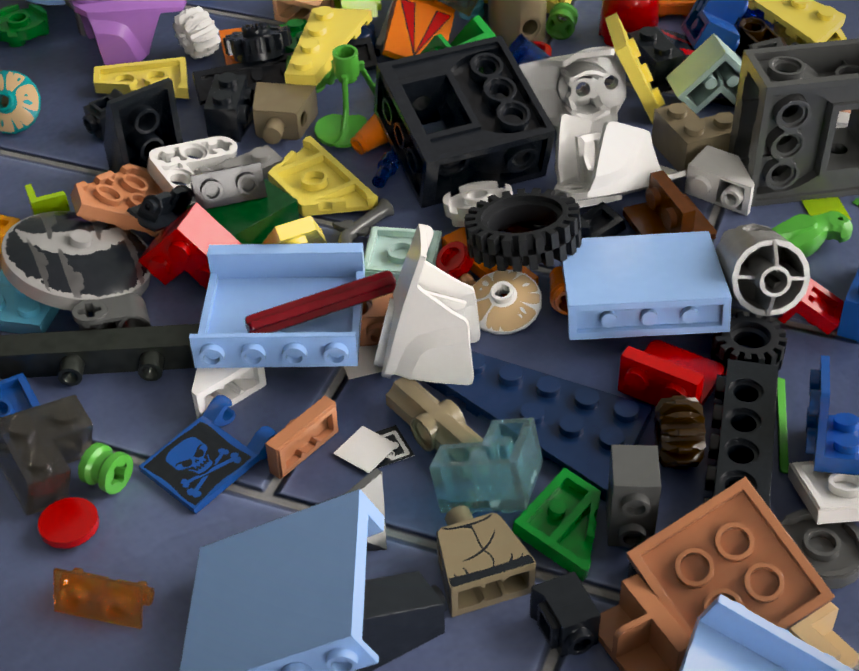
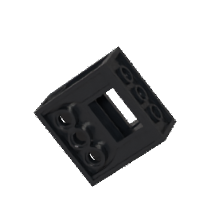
[374,35,556,208]

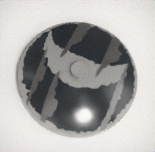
[0,211,152,312]

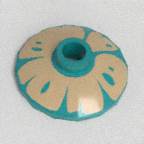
[0,70,41,134]

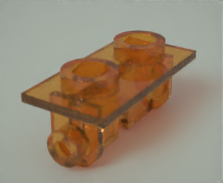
[53,567,155,629]

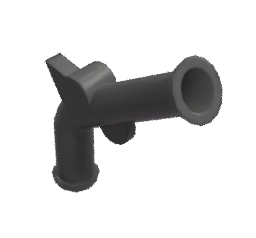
[332,198,394,243]

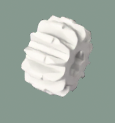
[173,6,221,59]

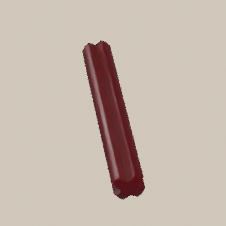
[245,270,396,333]

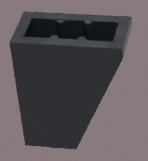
[356,571,448,671]

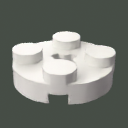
[443,181,513,227]

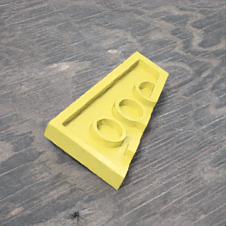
[748,0,846,43]
[284,6,372,86]

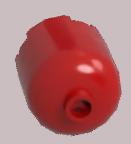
[599,0,659,46]

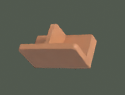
[598,573,690,671]

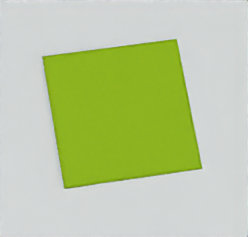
[801,197,851,220]

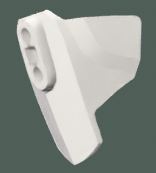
[519,46,627,132]
[554,114,686,208]
[374,224,481,385]

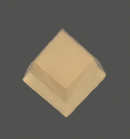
[789,602,859,669]

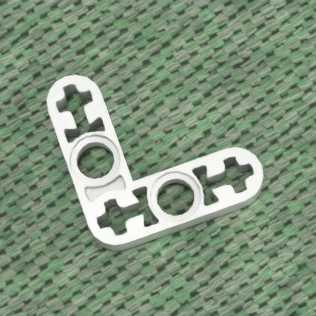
[147,136,238,205]

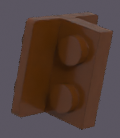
[622,170,717,240]

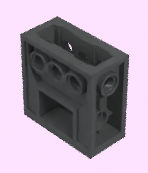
[728,38,859,207]

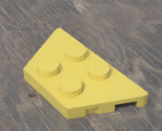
[268,136,378,217]

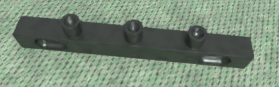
[0,324,200,386]

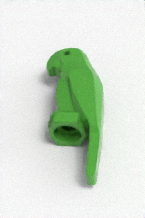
[772,211,853,258]

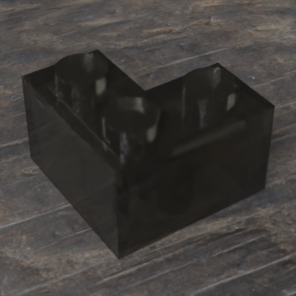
[0,394,93,516]

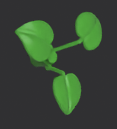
[286,44,376,148]

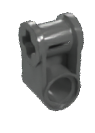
[72,293,151,330]

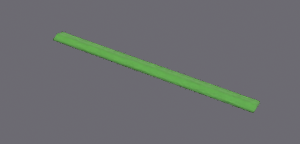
[777,377,789,474]

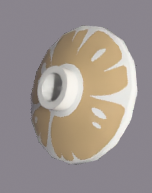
[473,270,542,335]

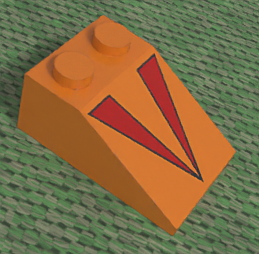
[382,0,456,59]

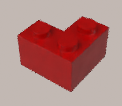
[138,202,241,290]

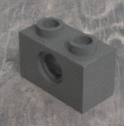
[606,444,661,548]

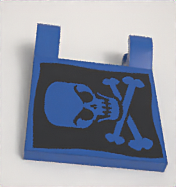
[139,395,277,514]

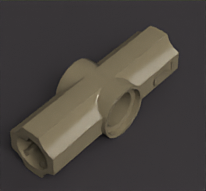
[386,377,492,476]

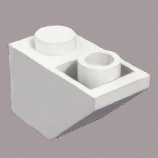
[684,145,755,216]

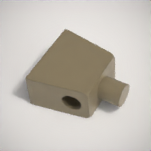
[253,82,318,144]

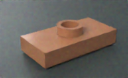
[265,396,338,479]

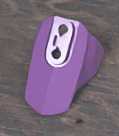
[68,0,187,65]

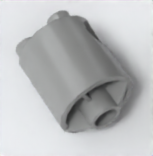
[716,223,810,316]

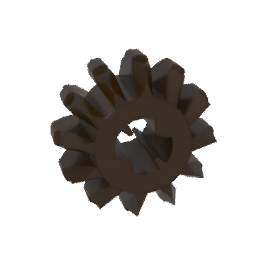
[654,395,706,469]

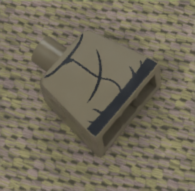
[437,506,536,617]

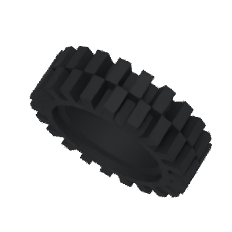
[464,188,582,272]

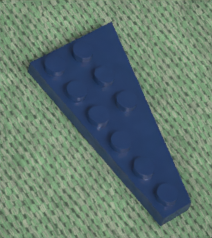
[424,351,653,502]

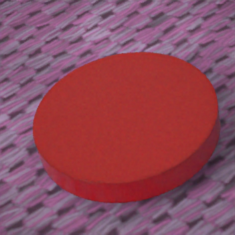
[38,497,99,549]

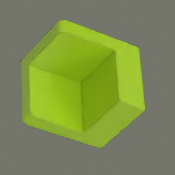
[24,184,70,215]

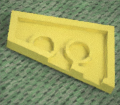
[93,57,189,99]
[262,215,327,244]

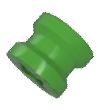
[546,2,578,40]
[78,442,133,494]

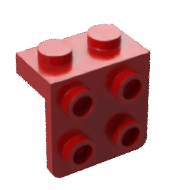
[618,340,725,406]

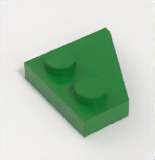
[512,467,601,581]

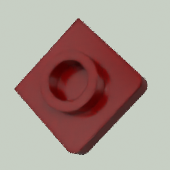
[778,278,844,335]

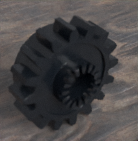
[223,22,292,63]

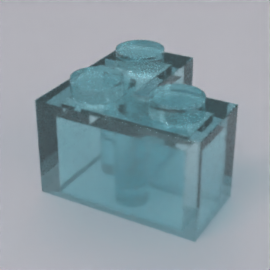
[429,417,543,514]

